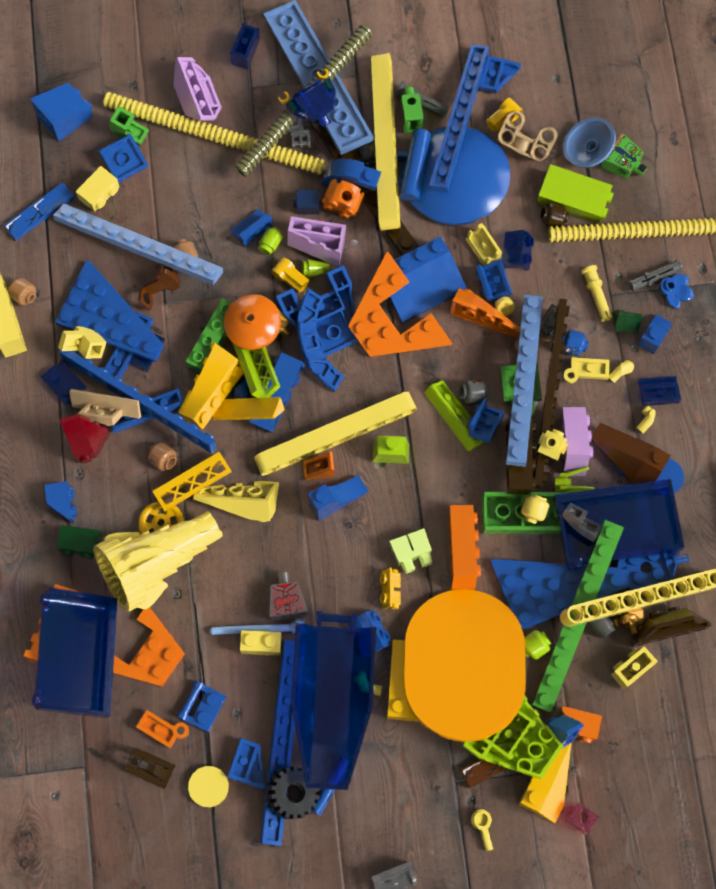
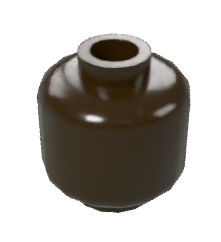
[540,202,569,227]

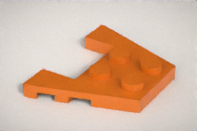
[101,607,185,687]

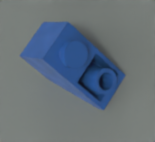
[44,481,77,524]

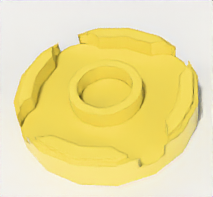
[188,766,229,807]

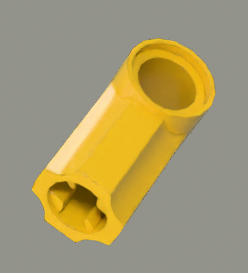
[486,98,523,133]
[271,257,309,293]

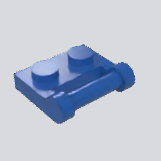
[176,680,227,733]

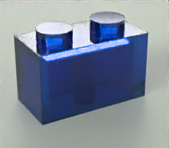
[230,23,260,69]

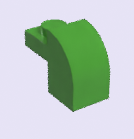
[109,106,149,147]

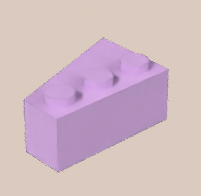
[287,216,346,267]
[561,407,593,476]

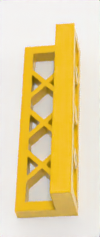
[152,452,231,511]

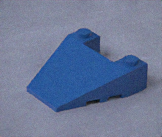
[273,265,358,357]

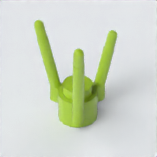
[555,467,595,492]

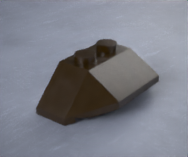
[631,606,712,648]

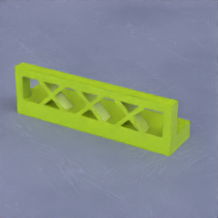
[233,344,280,398]

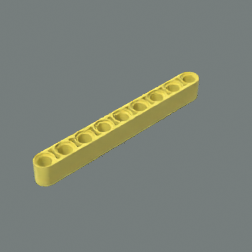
[254,392,417,476]
[560,569,716,627]

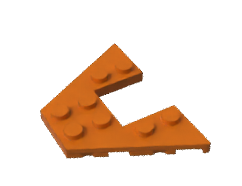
[348,251,453,357]

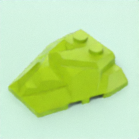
[462,695,563,779]

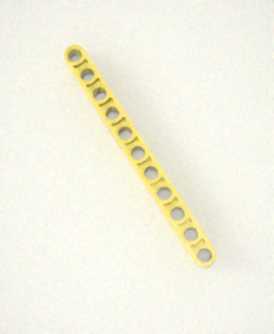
[371,53,400,231]

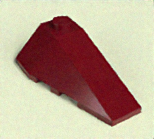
[60,414,110,463]

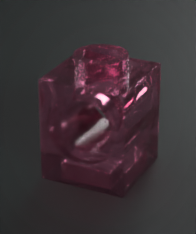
[565,802,599,835]

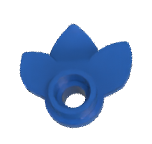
[659,274,694,309]

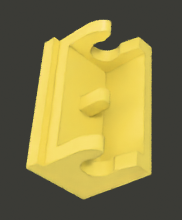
[465,223,502,266]

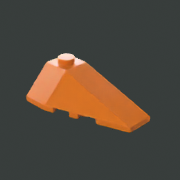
[450,288,520,339]

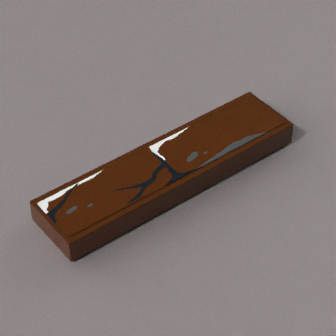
[460,759,508,788]

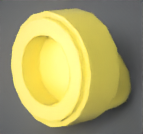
[495,297,515,316]

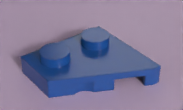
[227,738,266,790]

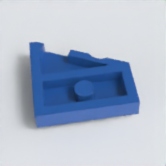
[479,55,521,94]

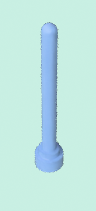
[209,619,305,635]

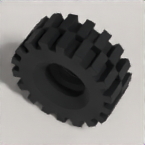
[265,767,320,819]

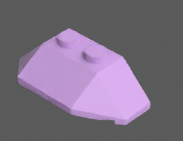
[173,57,221,121]

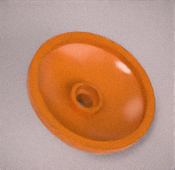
[224,294,281,350]

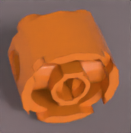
[322,179,364,219]

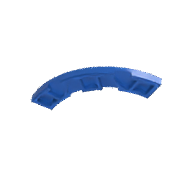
[297,288,344,392]

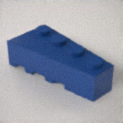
[249,353,307,433]

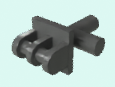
[285,115,311,149]

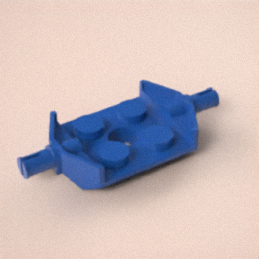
[617,543,690,591]

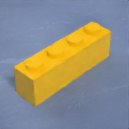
[178,342,243,430]

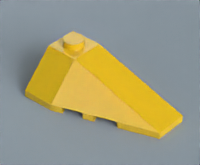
[387,639,419,722]
[518,743,571,823]

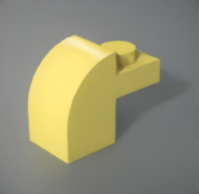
[58,326,106,359]

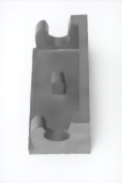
[371,861,417,889]

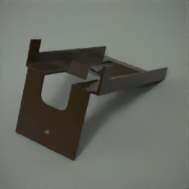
[125,748,176,789]

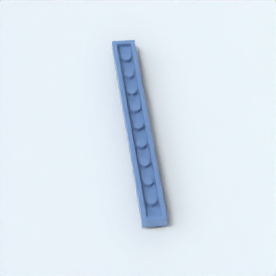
[53,203,223,285]
[506,294,543,467]

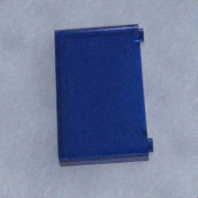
[554,479,685,569]
[32,588,118,718]

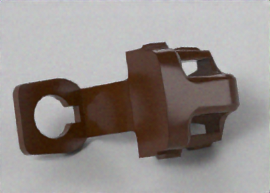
[138,263,180,311]

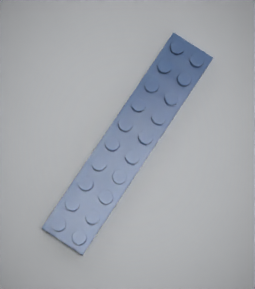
[264,0,374,155]

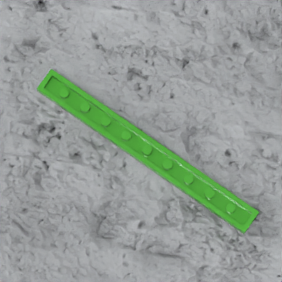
[532,520,624,713]

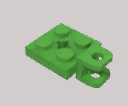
[500,363,542,416]

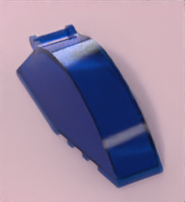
[291,611,377,790]

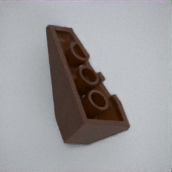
[591,423,671,493]

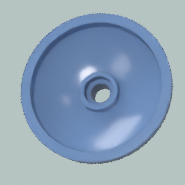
[563,118,616,168]

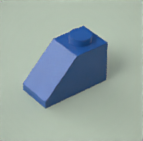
[638,314,673,354]
[547,714,584,748]

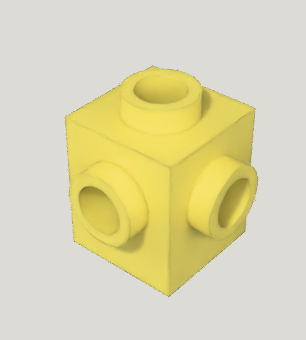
[538,429,568,461]

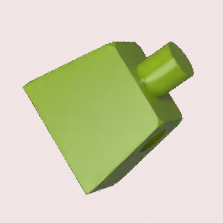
[372,436,409,464]

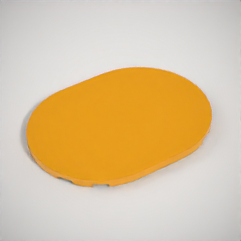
[404,589,526,742]

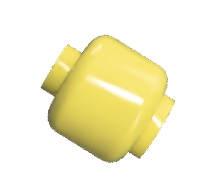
[521,494,549,524]

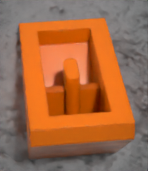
[303,451,334,480]

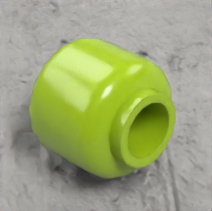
[524,630,552,660]

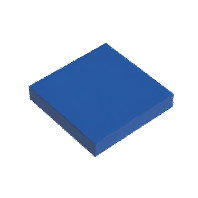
[99,134,149,183]

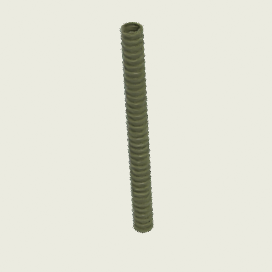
[235,24,372,177]

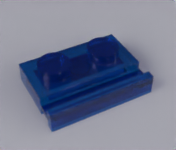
[40,359,87,406]
[638,376,681,406]

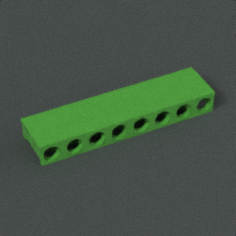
[482,492,639,535]

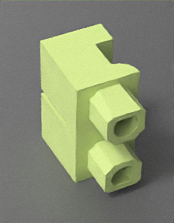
[389,529,432,574]

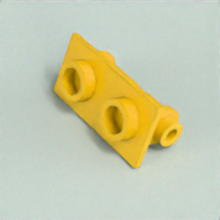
[380,568,401,610]

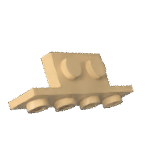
[69,389,141,426]

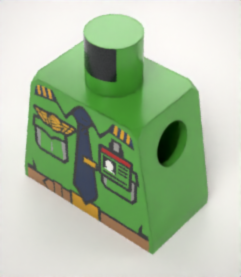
[400,87,423,134]
[601,133,648,178]

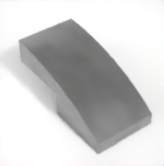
[562,503,602,542]

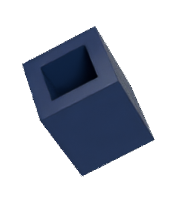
[293,190,319,215]

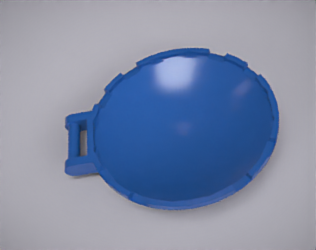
[397,127,510,225]

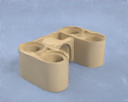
[498,111,557,161]

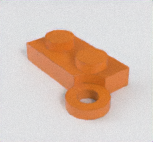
[136,710,189,749]

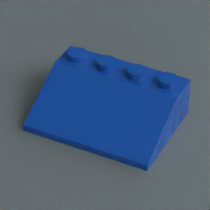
[375,236,467,324]

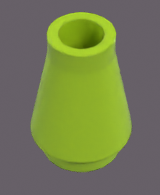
[302,259,329,278]

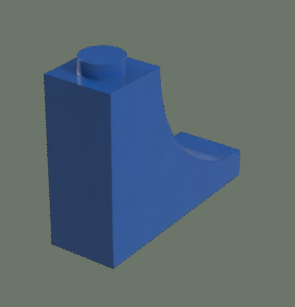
[308,475,368,521]

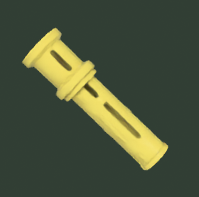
[581,265,613,322]

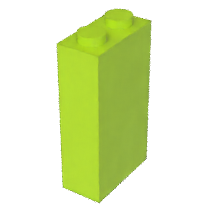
[537,164,614,224]

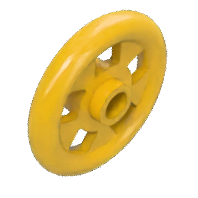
[138,501,185,534]

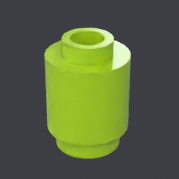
[258,227,283,256]

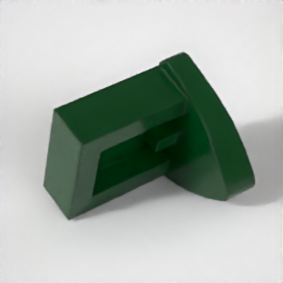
[614,310,643,334]

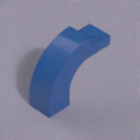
[321,159,381,191]

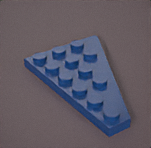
[55,260,164,362]
[490,559,630,630]

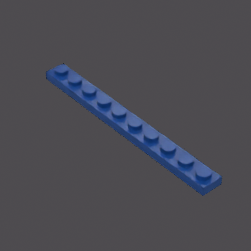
[429,44,489,192]
[58,350,217,454]
[259,640,304,846]

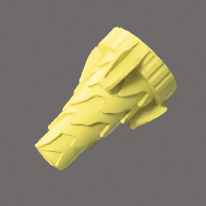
[93,511,222,612]

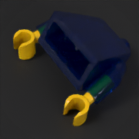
[278,69,336,127]

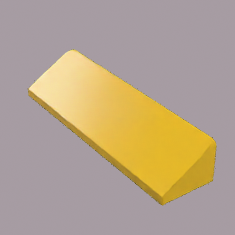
[212,397,284,420]

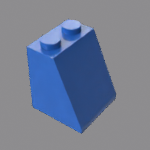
[31,83,93,141]

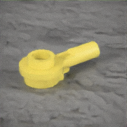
[471,809,493,851]

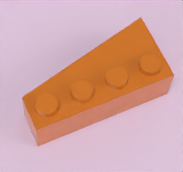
[449,505,481,590]

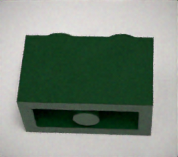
[57,525,102,559]

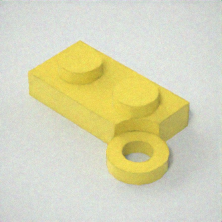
[563,357,609,384]

